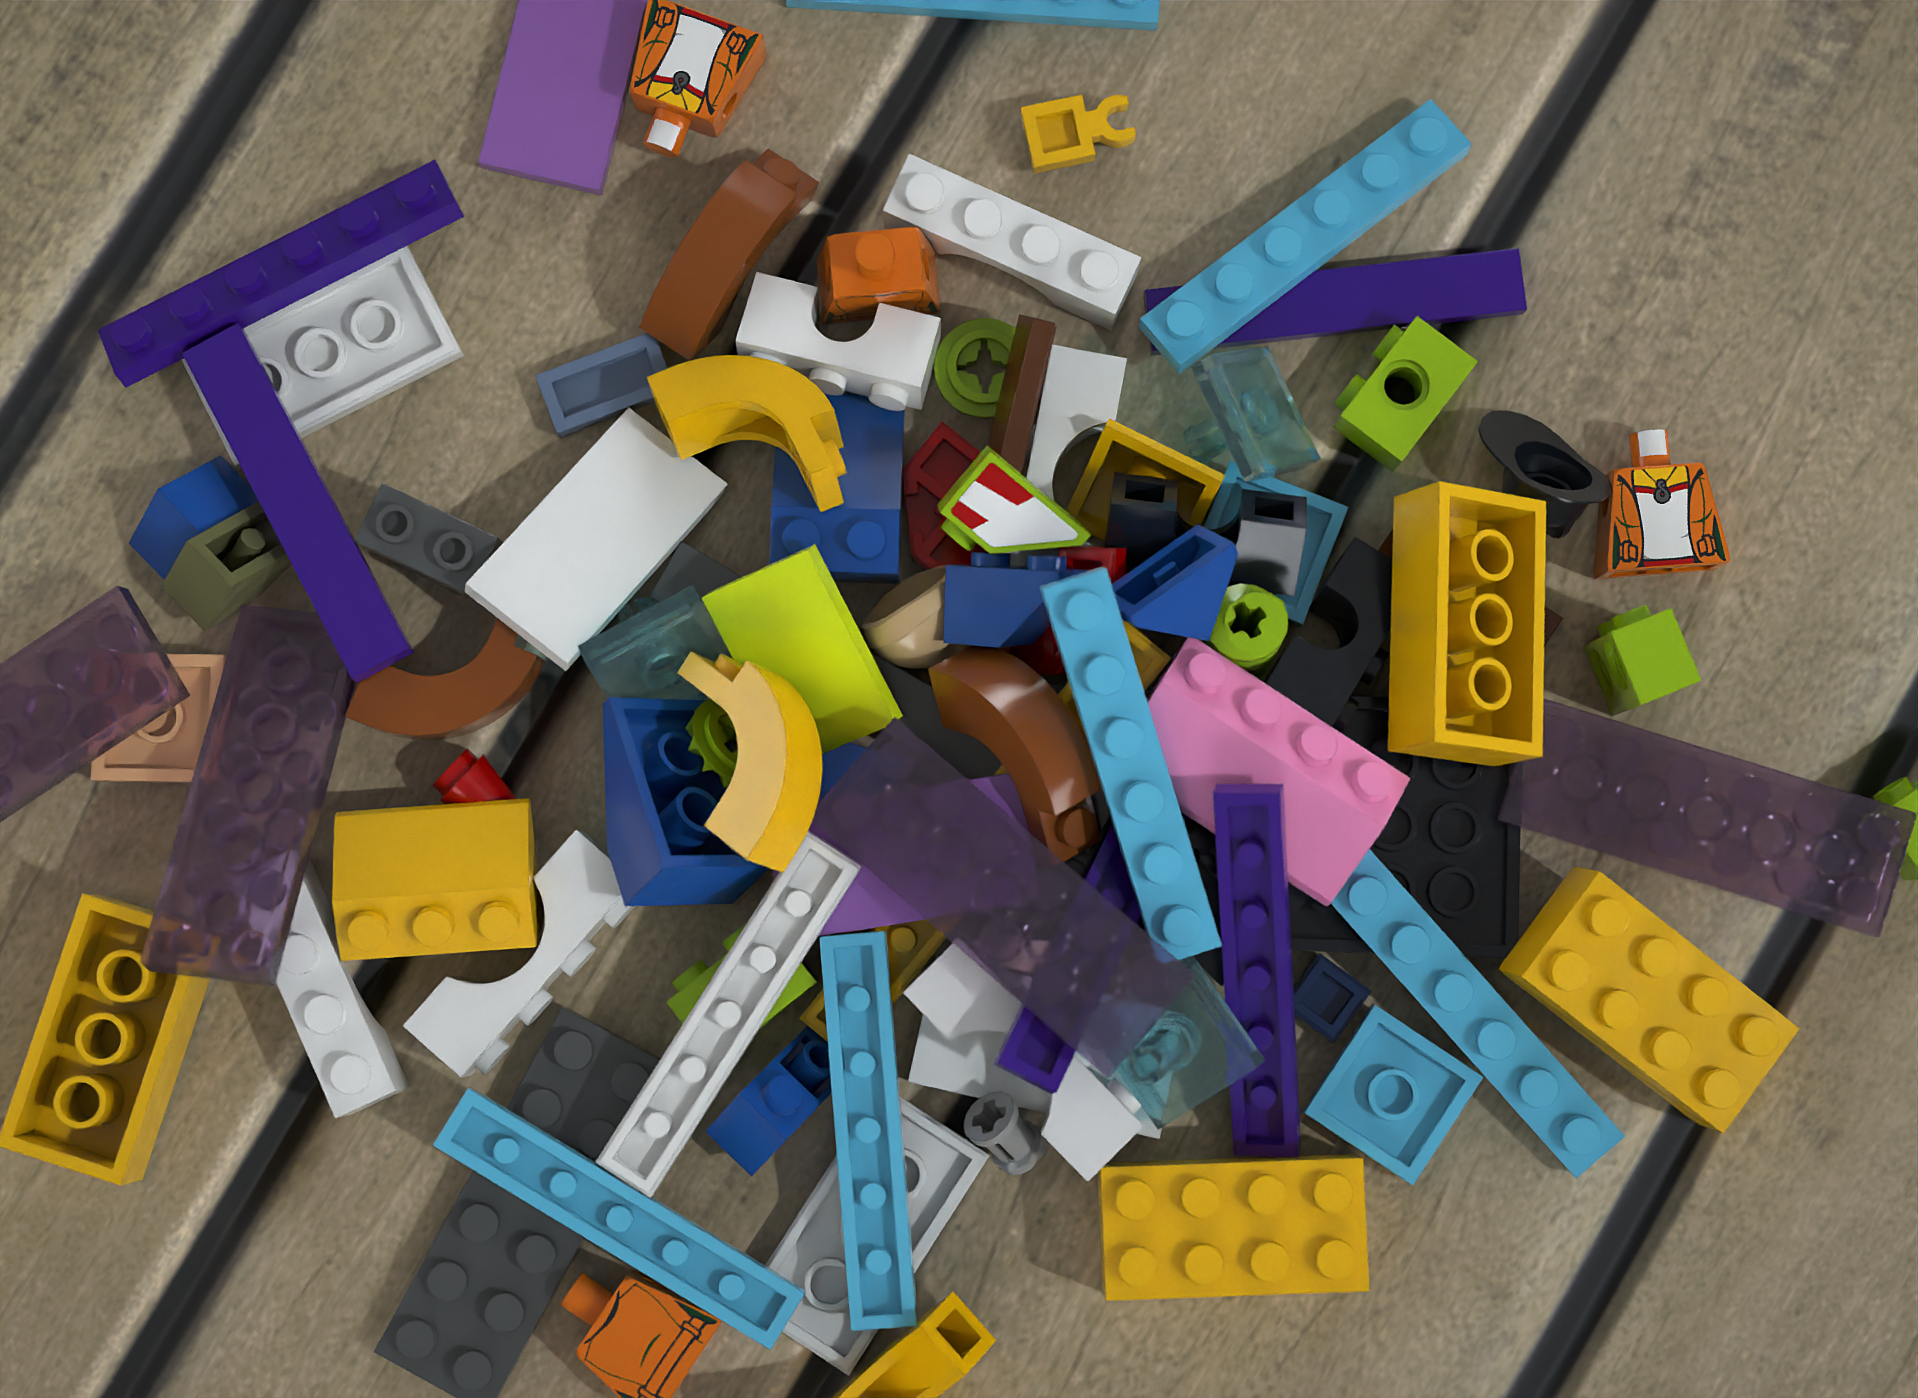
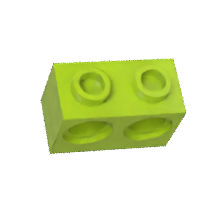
[1583,604,1702,716]

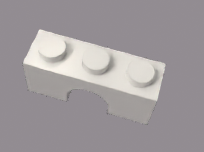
[735,272,941,411]

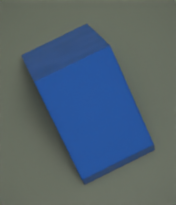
[129,456,259,580]
[1112,524,1238,641]

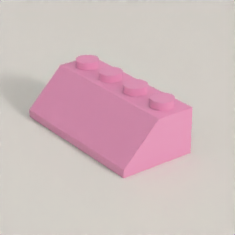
[1146,637,1411,907]

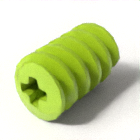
[1198,584,1289,680]

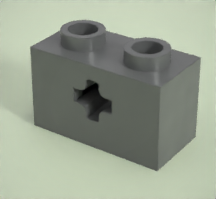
[354,483,503,603]

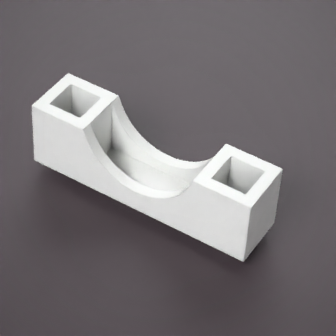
[882,154,1141,331]
[1005,345,1127,566]
[403,829,635,1077]
[232,852,410,1118]
[903,938,1144,1182]

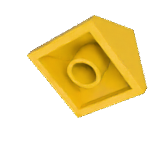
[1066,418,1225,541]

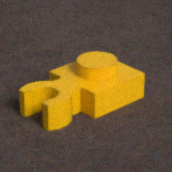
[1020,94,1136,174]

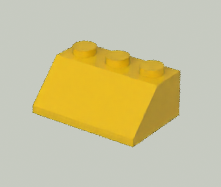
[332,798,544,961]

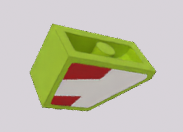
[937,446,1091,554]

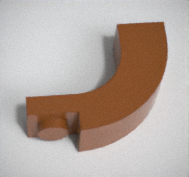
[639,148,820,361]
[345,618,546,740]
[928,645,1102,868]

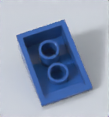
[769,393,905,584]
[603,697,769,906]

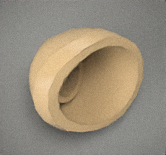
[861,565,967,669]

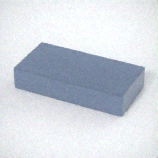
[535,333,668,438]

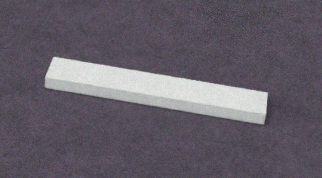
[595,830,863,1198]

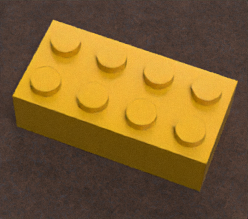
[1388,481,1546,766]
[1498,866,1800,1134]
[0,893,225,1186]
[1097,1153,1370,1301]

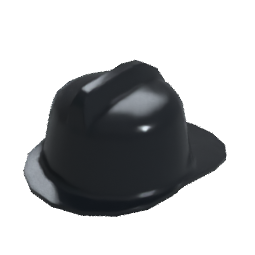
[1478,410,1612,539]

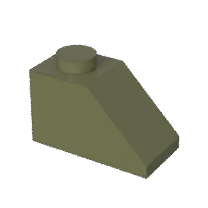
[161,501,292,631]

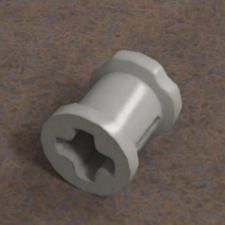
[964,1091,1047,1176]

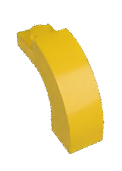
[646,355,847,513]
[677,651,822,873]
[832,1291,997,1398]

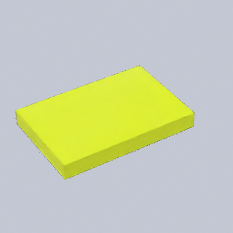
[702,544,903,754]

